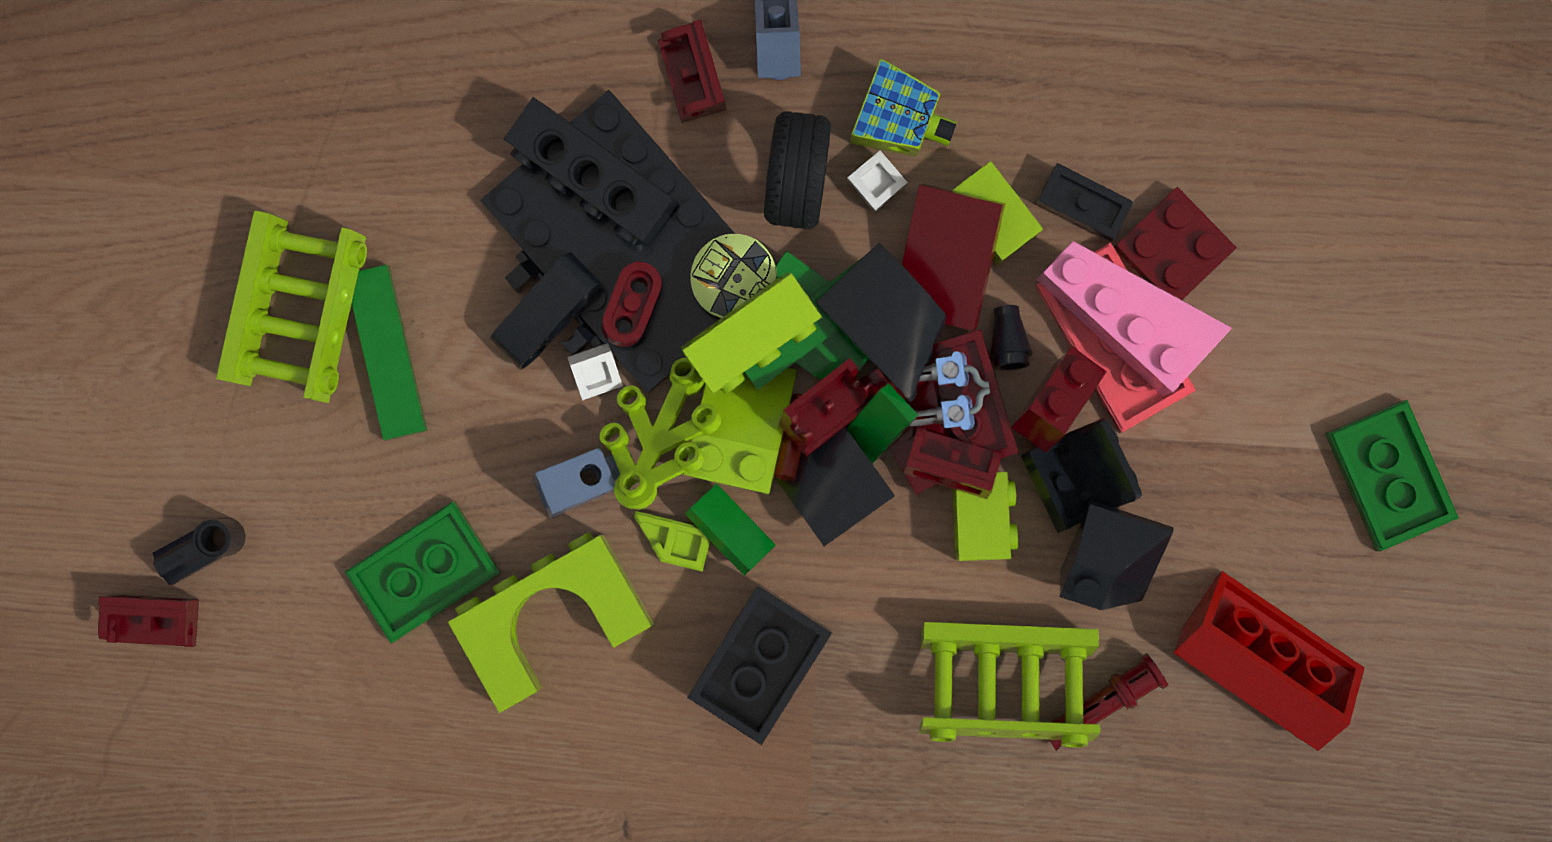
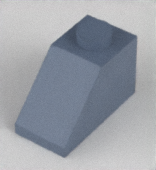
[754,0,801,80]

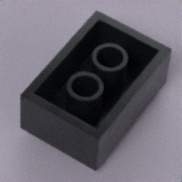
[687,583,832,745]

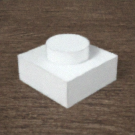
[847,150,908,212]
[567,343,623,400]

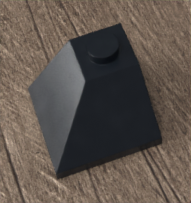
[1059,500,1174,610]

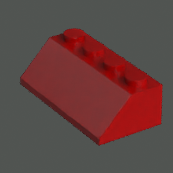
[1173,571,1365,751]

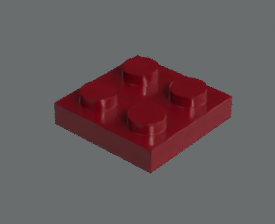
[1114,186,1237,300]

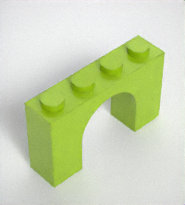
[448,532,654,713]

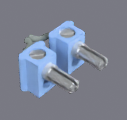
[909,352,990,430]

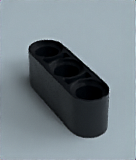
[490,252,602,370]

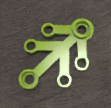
[599,358,721,509]

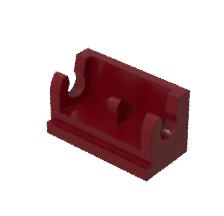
[658,19,726,123]
[778,358,873,457]
[904,427,1003,499]
[98,595,199,647]

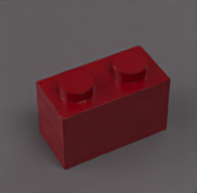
[1011,346,1107,453]

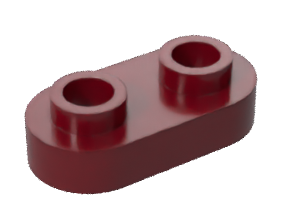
[601,262,661,347]

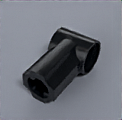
[153,518,246,585]

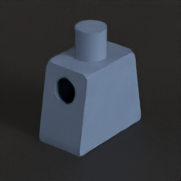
[533,448,620,519]

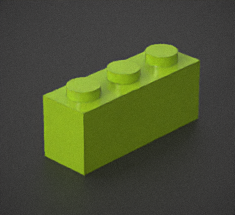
[680,272,821,394]

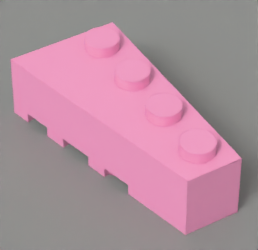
[1036,241,1232,395]

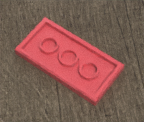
[1035,242,1196,433]

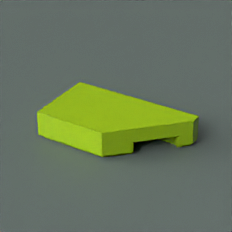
[634,511,710,572]

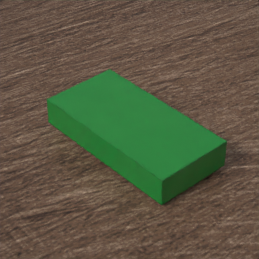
[847,383,918,464]
[685,483,776,576]

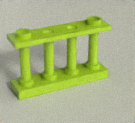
[216,210,367,403]
[919,622,1100,748]

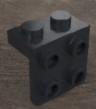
[1021,418,1142,533]

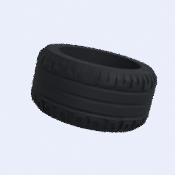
[764,111,831,229]

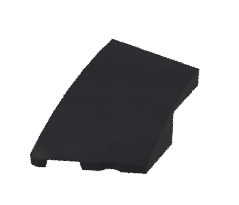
[816,243,947,403]
[774,427,895,546]

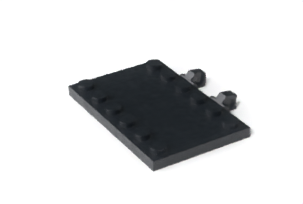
[480,90,735,394]

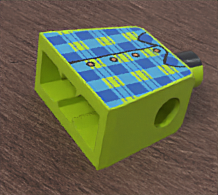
[850,59,957,156]

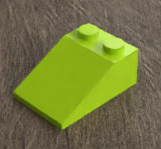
[684,368,797,494]

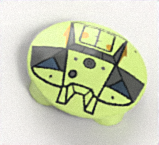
[691,234,777,318]

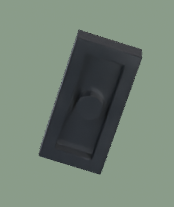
[1036,163,1134,242]

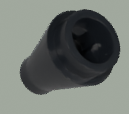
[990,305,1033,371]

